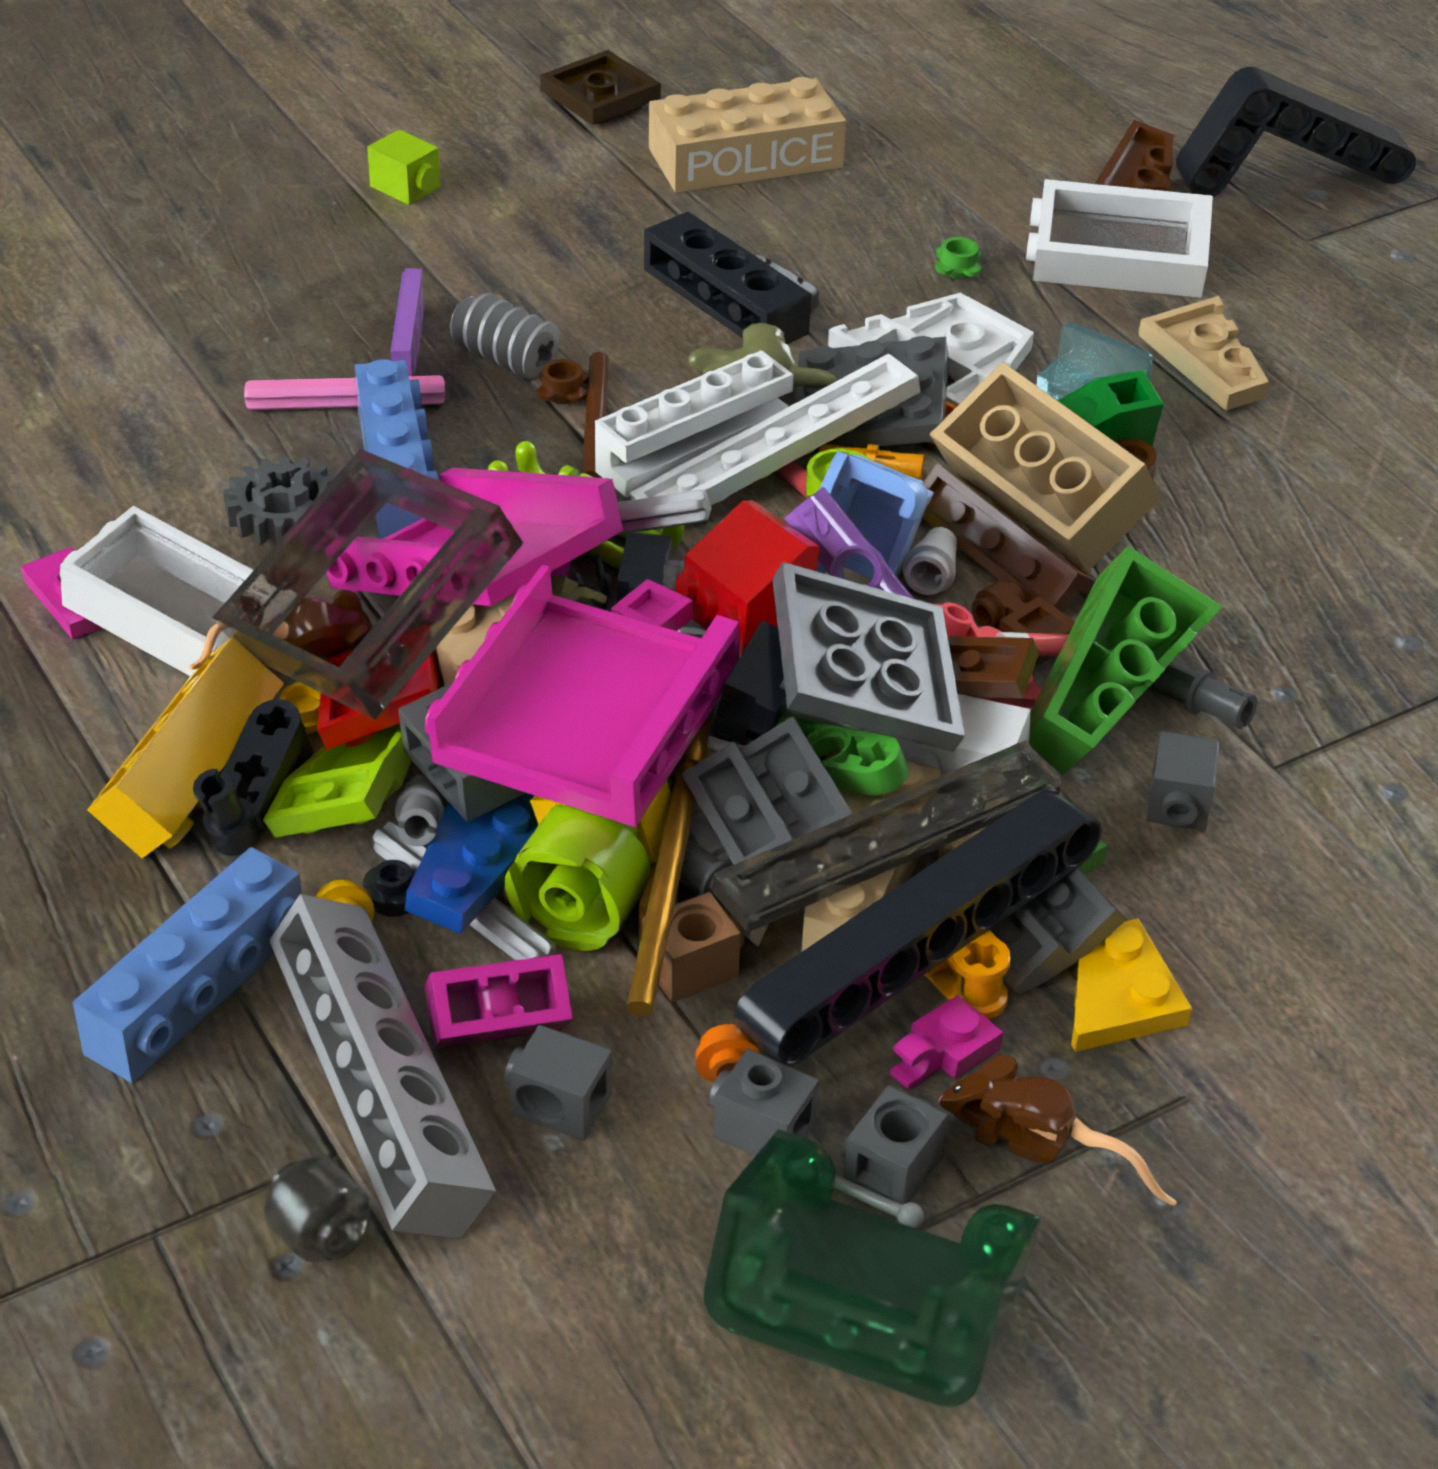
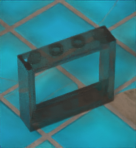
[212,449,523,720]

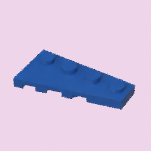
[405,793,538,934]

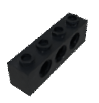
[644,211,811,344]

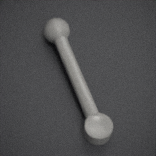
[794,1154,924,1230]

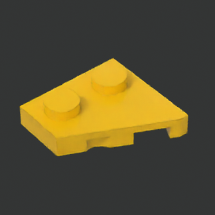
[1071,918,1192,1052]

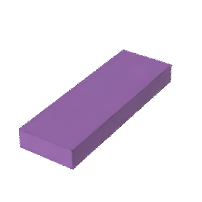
[390,268,424,376]

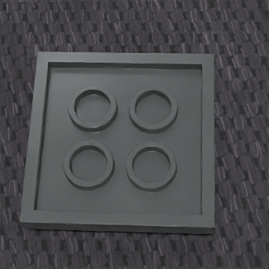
[793,336,949,453]
[772,562,965,752]

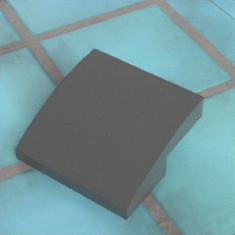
[682,716,858,878]
[989,868,1127,994]

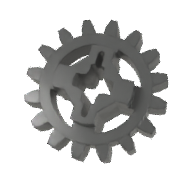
[223,456,342,547]

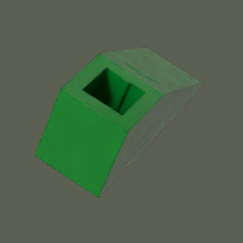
[1057,369,1164,446]

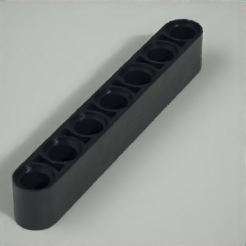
[734,790,1102,1065]

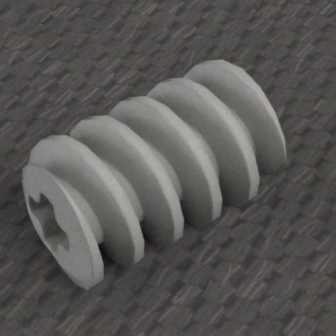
[450,293,560,380]

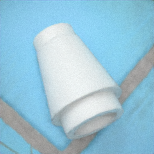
[902,527,957,595]

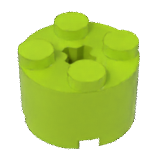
[505,805,652,951]

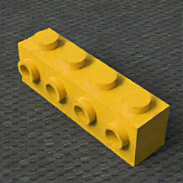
[87,636,284,858]

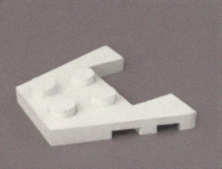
[828,293,1034,406]

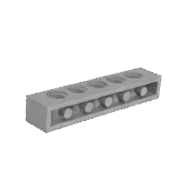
[269,894,496,1239]

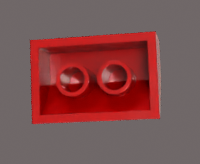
[675,501,820,657]

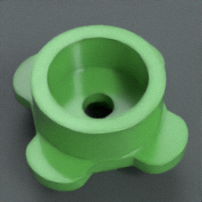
[935,237,982,279]

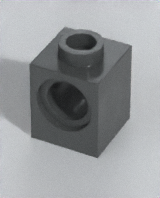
[1146,731,1219,831]
[504,1025,612,1141]
[843,1085,948,1205]

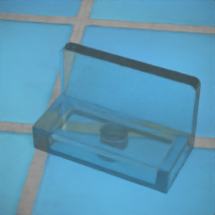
[1036,322,1154,400]

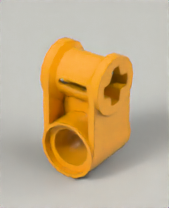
[924,930,1011,1019]

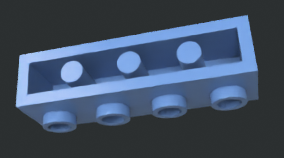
[354,359,440,538]
[73,847,302,1084]

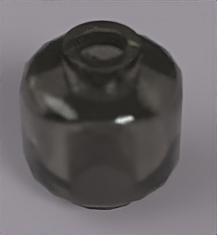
[264,1156,370,1262]

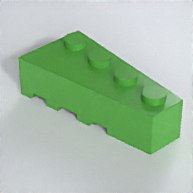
[1028,546,1223,775]

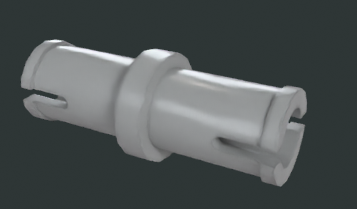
[395,775,444,846]

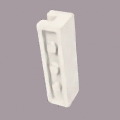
[595,350,794,498]

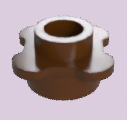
[537,359,588,404]

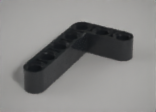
[1176,66,1416,197]

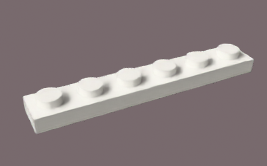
[629,354,921,532]

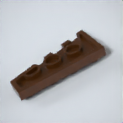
[1087,120,1175,252]

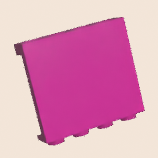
[318,468,623,606]
[425,565,740,827]

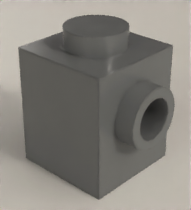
[709,1049,819,1169]

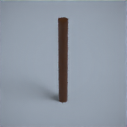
[582,352,609,478]

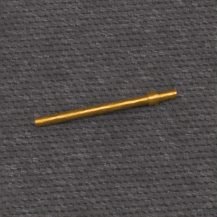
[627,713,712,1017]

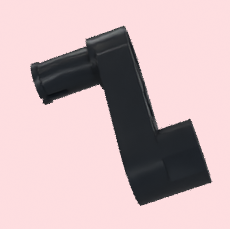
[193,699,313,856]

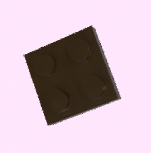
[540,50,661,125]

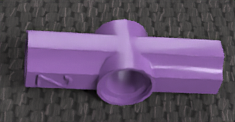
[784,487,914,599]

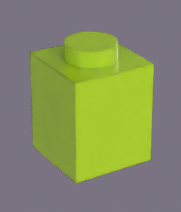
[367,129,440,205]

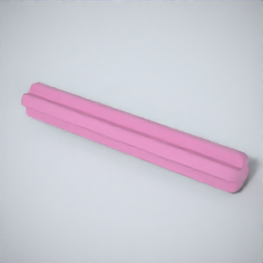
[244,375,446,410]

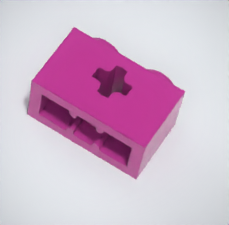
[424,954,573,1049]

